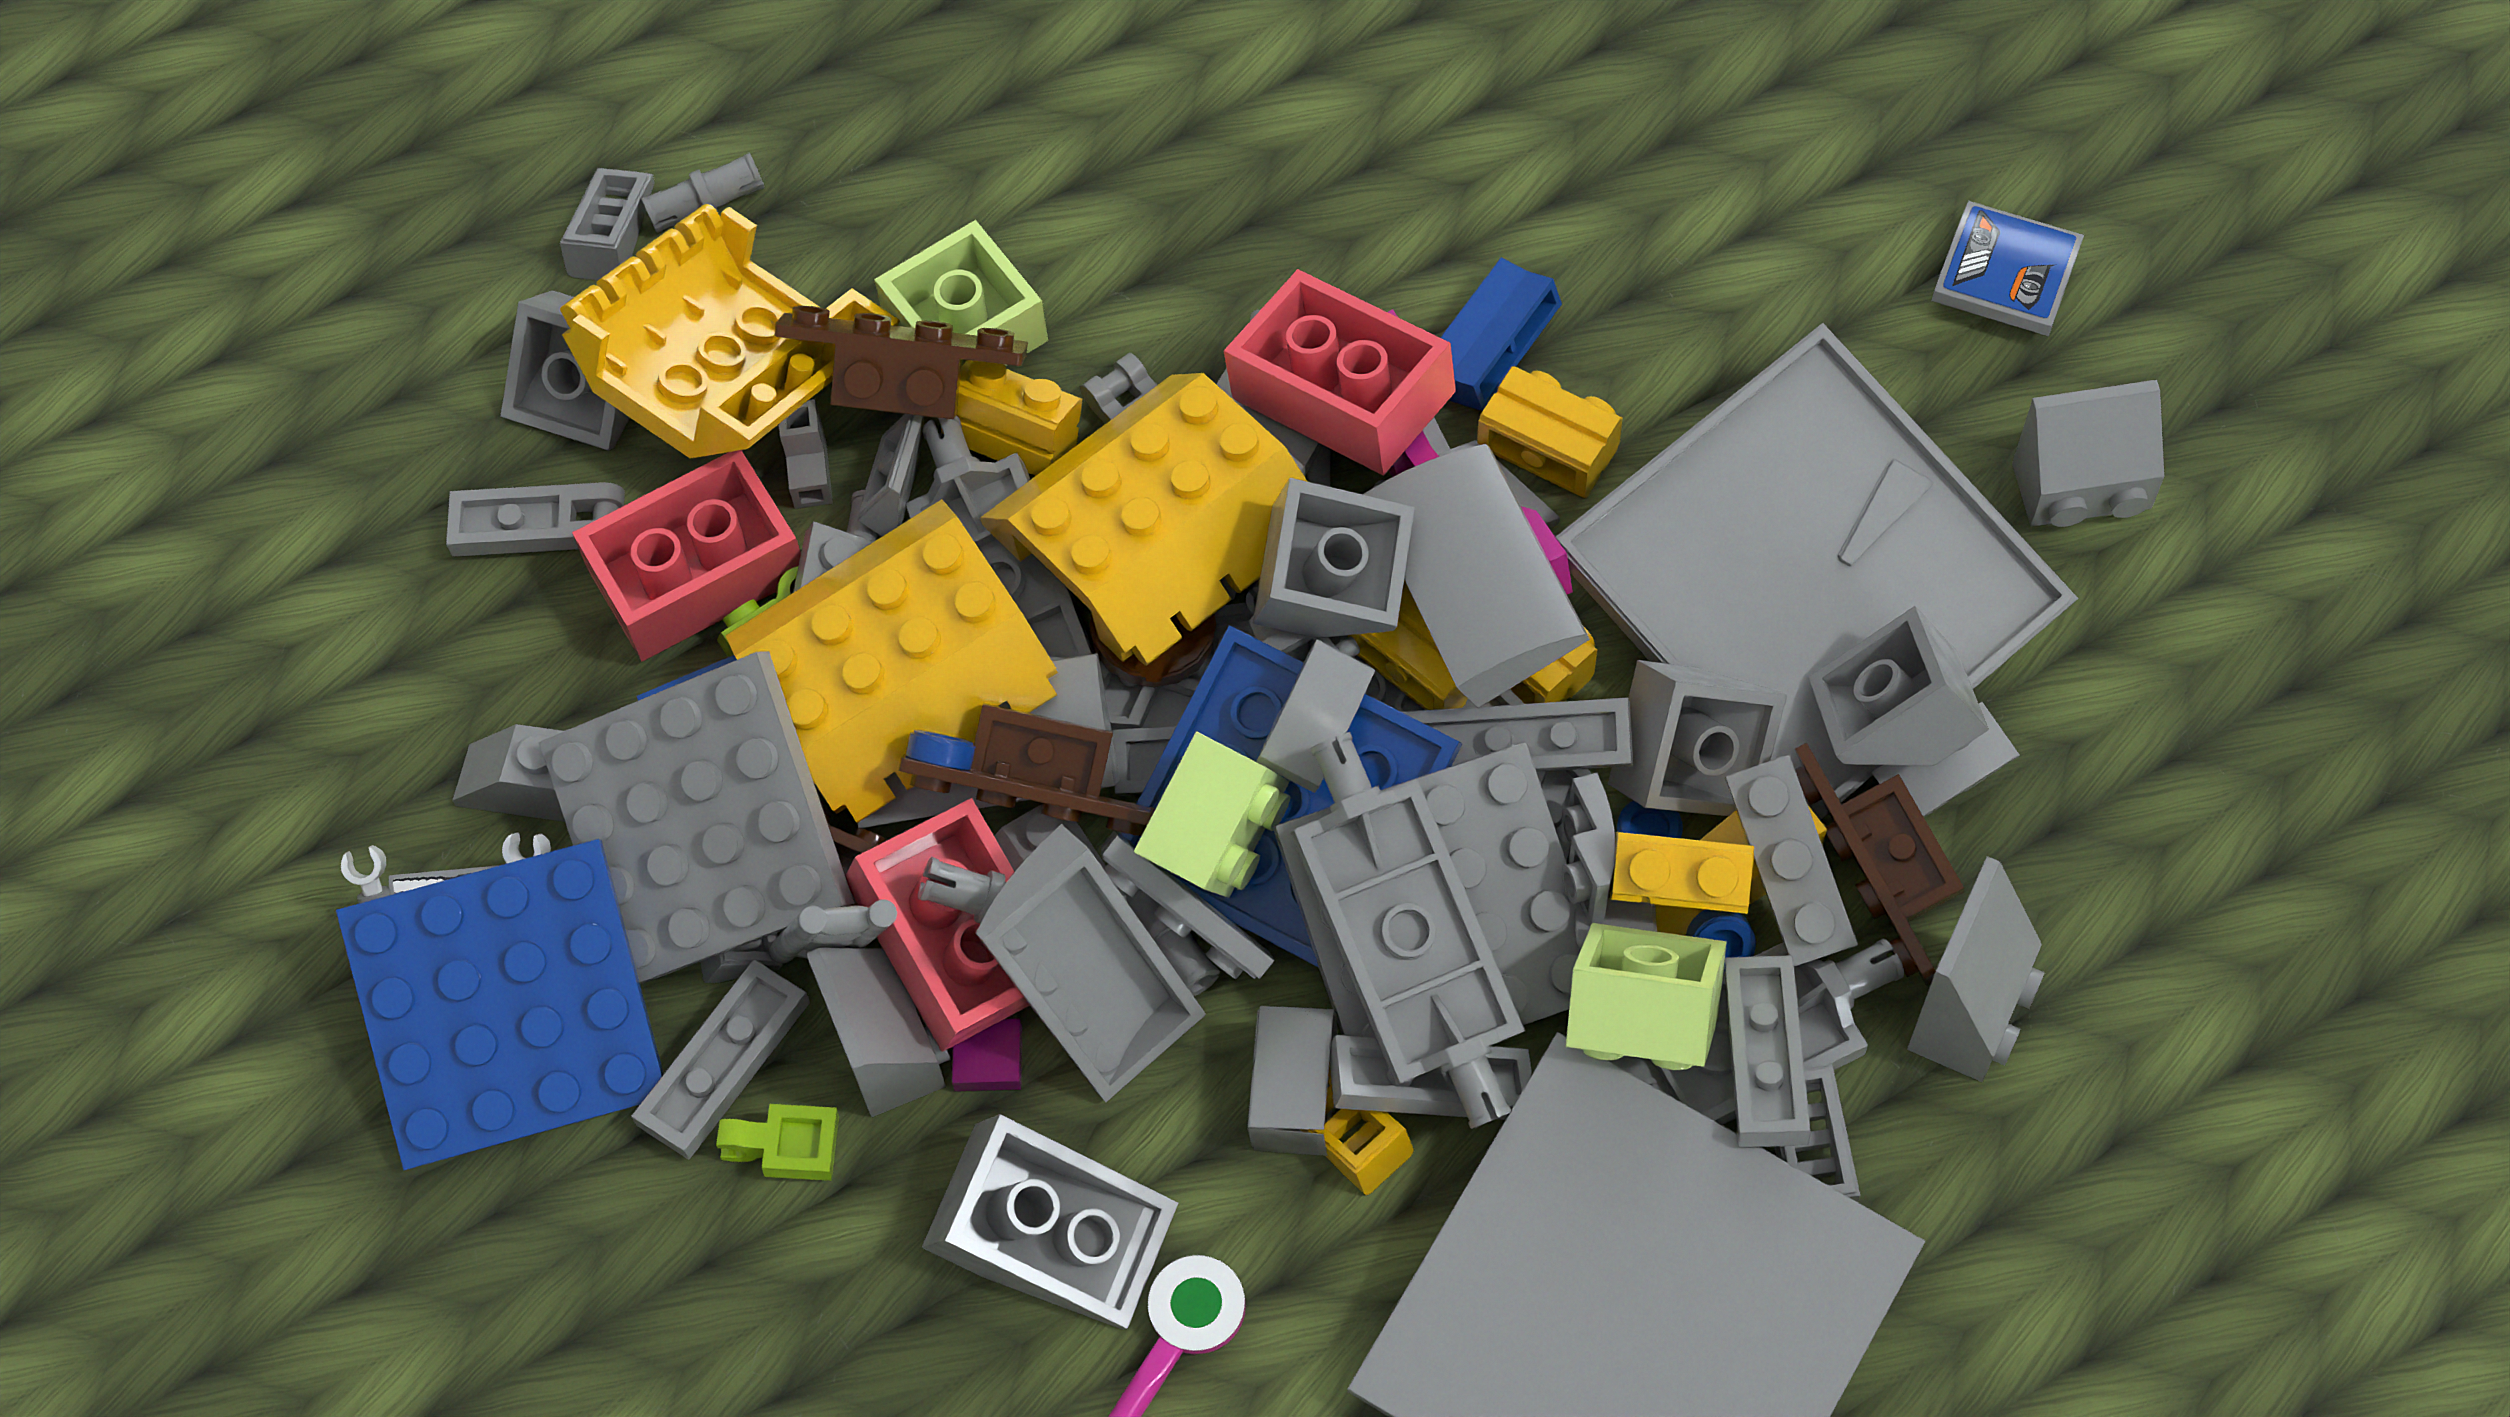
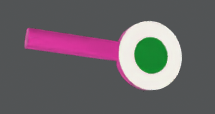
[1108,1255,1246,1417]

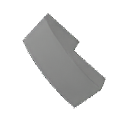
[1256,639,1375,793]
[1872,702,2020,818]
[1562,773,1615,926]

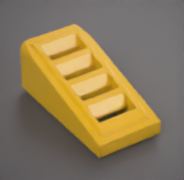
[1299,1064,1414,1195]

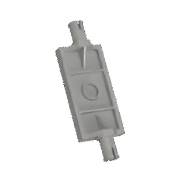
[906,416,1095,661]
[1290,732,1525,1129]
[1607,939,1904,1125]

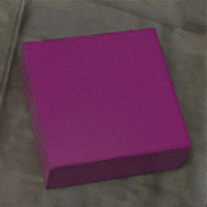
[952,1019,1022,1091]

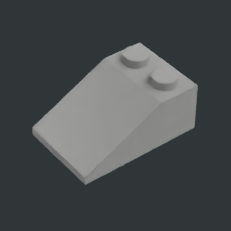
[1907,856,2045,1082]
[922,1114,1178,1330]

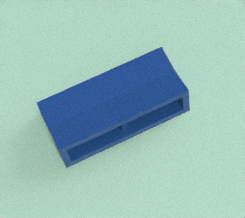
[1441,258,1562,411]

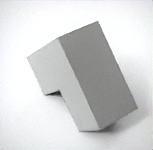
[779,399,833,509]

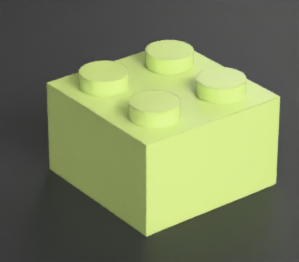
[874,220,1048,366]
[1134,731,1290,898]
[1566,923,1727,1070]

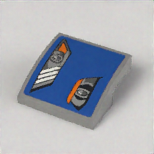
[1931,201,2084,336]

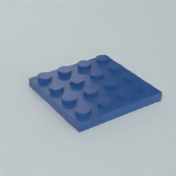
[1121,625,1463,967]
[336,839,664,1170]

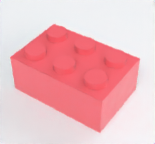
[1223,269,1456,476]
[572,450,801,662]
[845,798,1030,1052]

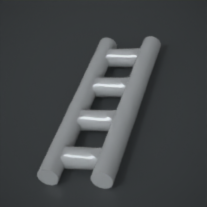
[769,899,897,964]

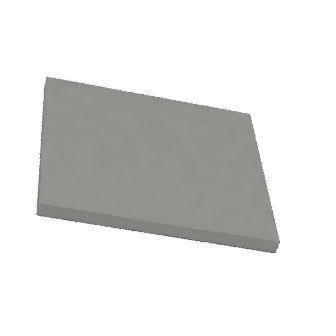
[1556,323,2078,821]
[1348,1032,1925,1417]

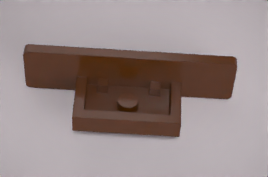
[774,306,1028,419]
[898,703,1156,836]
[1795,743,1965,986]

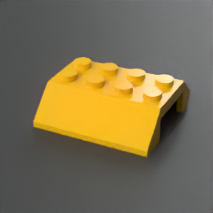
[560,204,900,458]
[980,373,1308,666]
[726,499,1058,823]

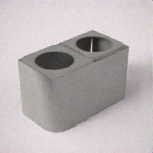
[1248,1006,1338,1156]

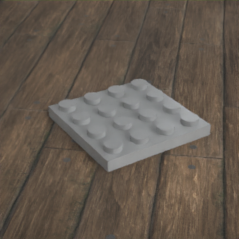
[539,651,854,984]
[1272,742,1581,1038]

